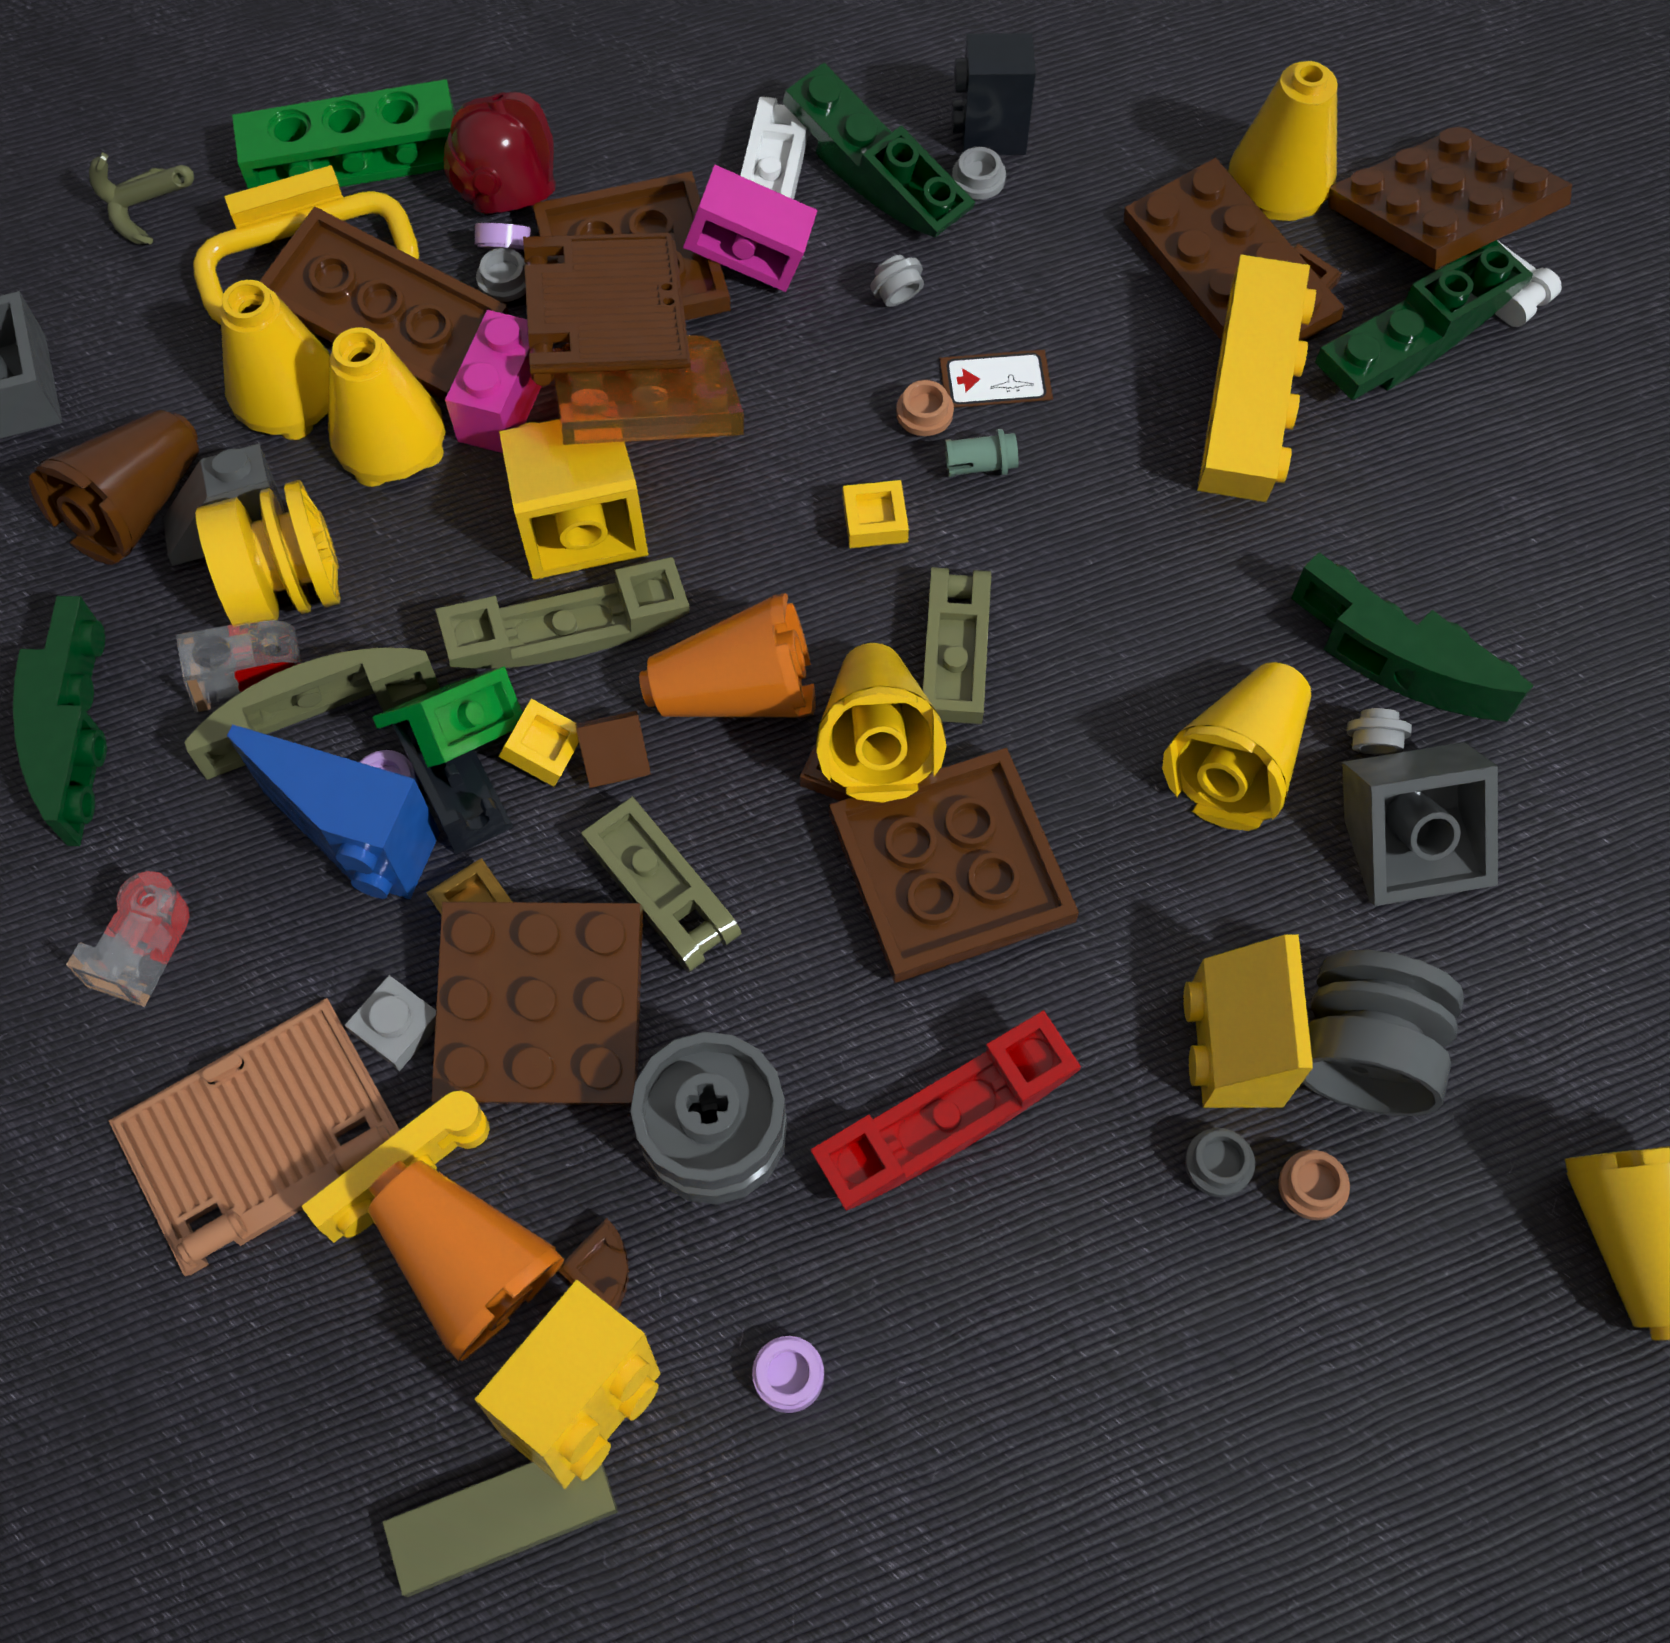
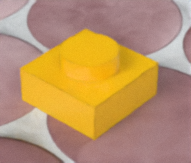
[843,480,909,548]
[499,698,579,787]

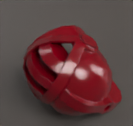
[444,92,556,214]

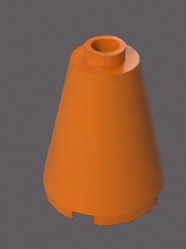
[639,593,816,718]
[368,1160,564,1361]

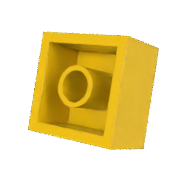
[475,1280,660,1489]

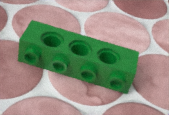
[232,79,455,189]

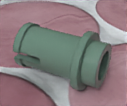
[945,429,1019,477]

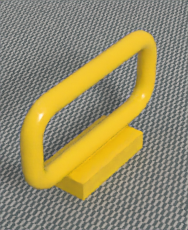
[193,165,419,325]

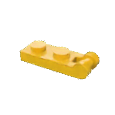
[301,1091,490,1243]

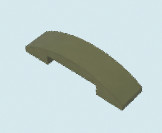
[435,557,690,669]
[184,648,440,780]

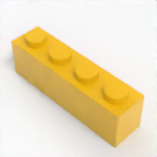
[1197,255,1316,502]

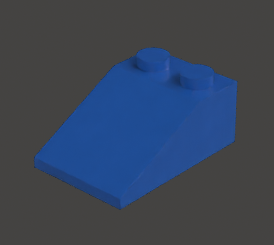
[227,724,440,899]

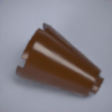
[28,410,199,565]

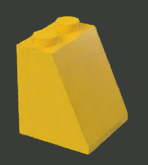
[499,408,648,580]

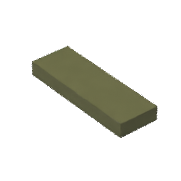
[383,1462,618,1597]

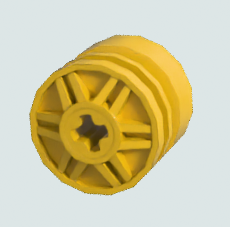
[195,480,340,632]

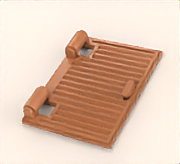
[109,998,400,1277]

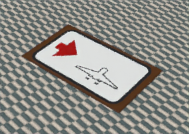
[940,349,1053,408]

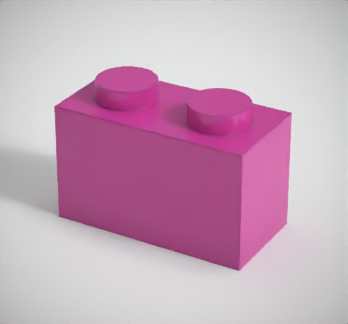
[683,165,818,292]
[445,310,542,453]

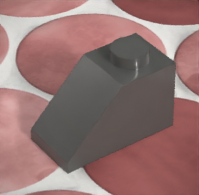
[163,444,285,566]

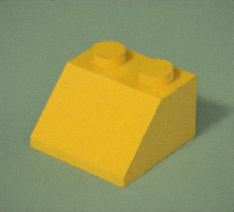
[1184,935,1313,1108]

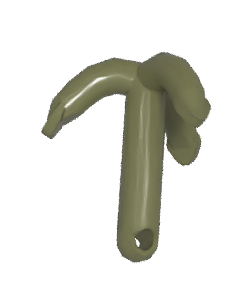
[89,152,194,244]

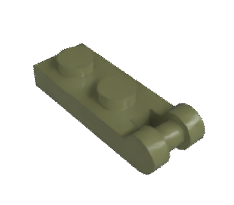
[923,567,991,724]
[581,796,742,973]

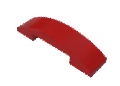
[810,1010,1081,1211]

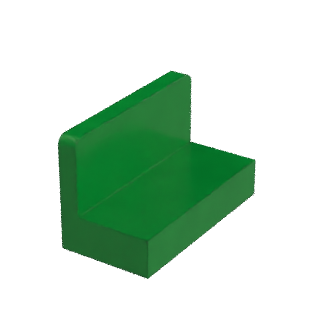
[372,666,523,767]

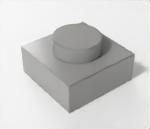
[345,975,436,1071]

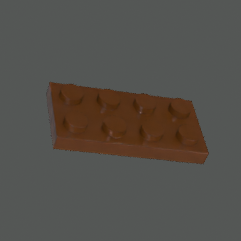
[1124,157,1344,341]
[259,206,509,401]

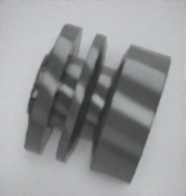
[1302,950,1464,1116]

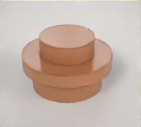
[896,380,954,436]
[1279,1150,1350,1220]

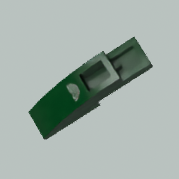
[783,62,975,238]
[1315,240,1533,401]
[1291,552,1534,722]
[13,596,107,846]

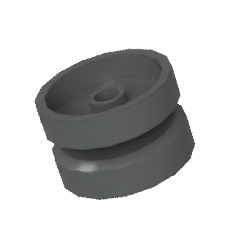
[630,1032,787,1205]

